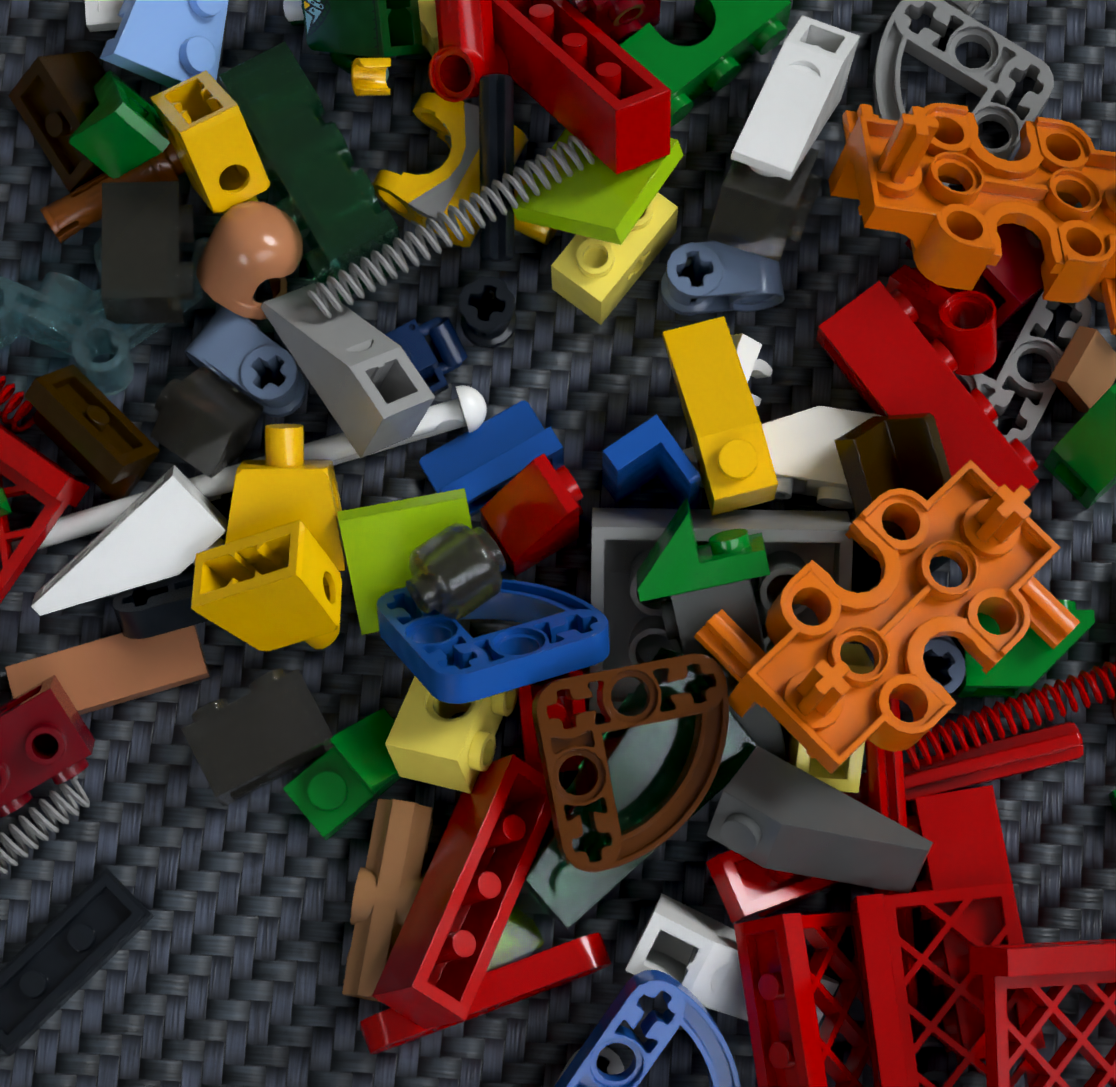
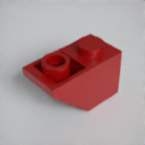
[480,454,583,577]

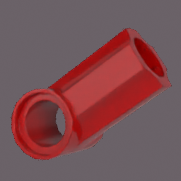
[428,0,509,103]
[886,265,997,376]

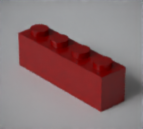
[491,0,671,175]
[816,280,1039,493]
[372,754,564,1029]
[907,785,1046,1064]

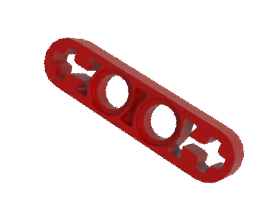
[359,932,612,1054]

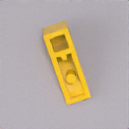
[662,316,778,516]

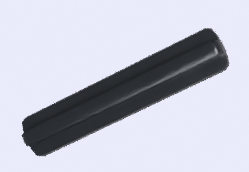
[479,74,515,262]

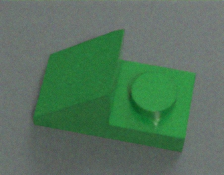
[69,69,171,179]
[637,498,770,602]
[283,708,402,841]

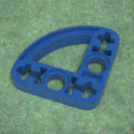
[376,578,610,704]
[554,970,741,1087]

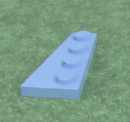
[100,0,229,88]

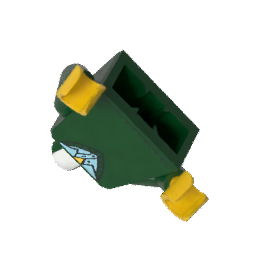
[283,0,424,96]

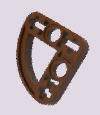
[532,654,729,872]

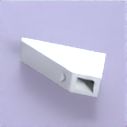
[730,15,860,181]
[683,406,882,509]
[625,893,839,1024]

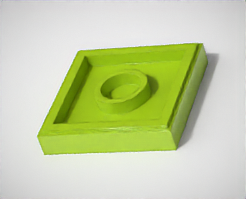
[511,129,683,245]
[337,488,481,635]

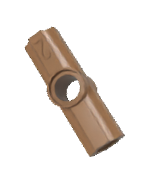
[342,799,434,1003]

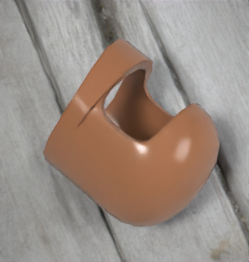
[196,201,303,320]

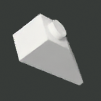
[31,465,227,616]

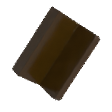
[8,51,106,193]
[24,364,160,501]
[834,413,951,560]

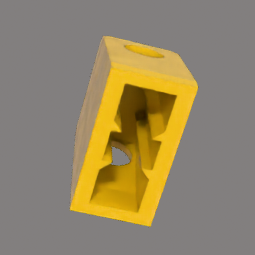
[150,70,270,214]
[225,424,347,571]
[191,520,342,652]

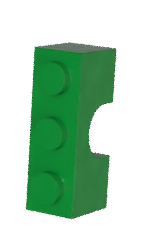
[619,0,792,127]

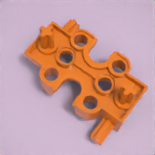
[828,103,1116,336]
[694,459,1080,774]

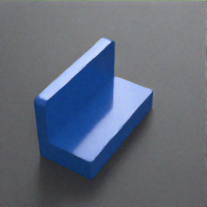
[419,401,564,517]
[602,414,701,509]

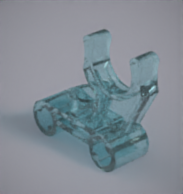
[0,204,209,396]

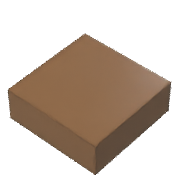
[1050,326,1116,413]

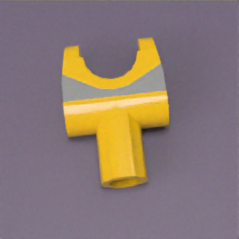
[371,92,557,247]

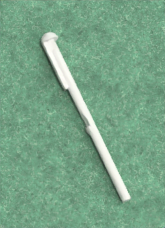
[11,385,487,552]

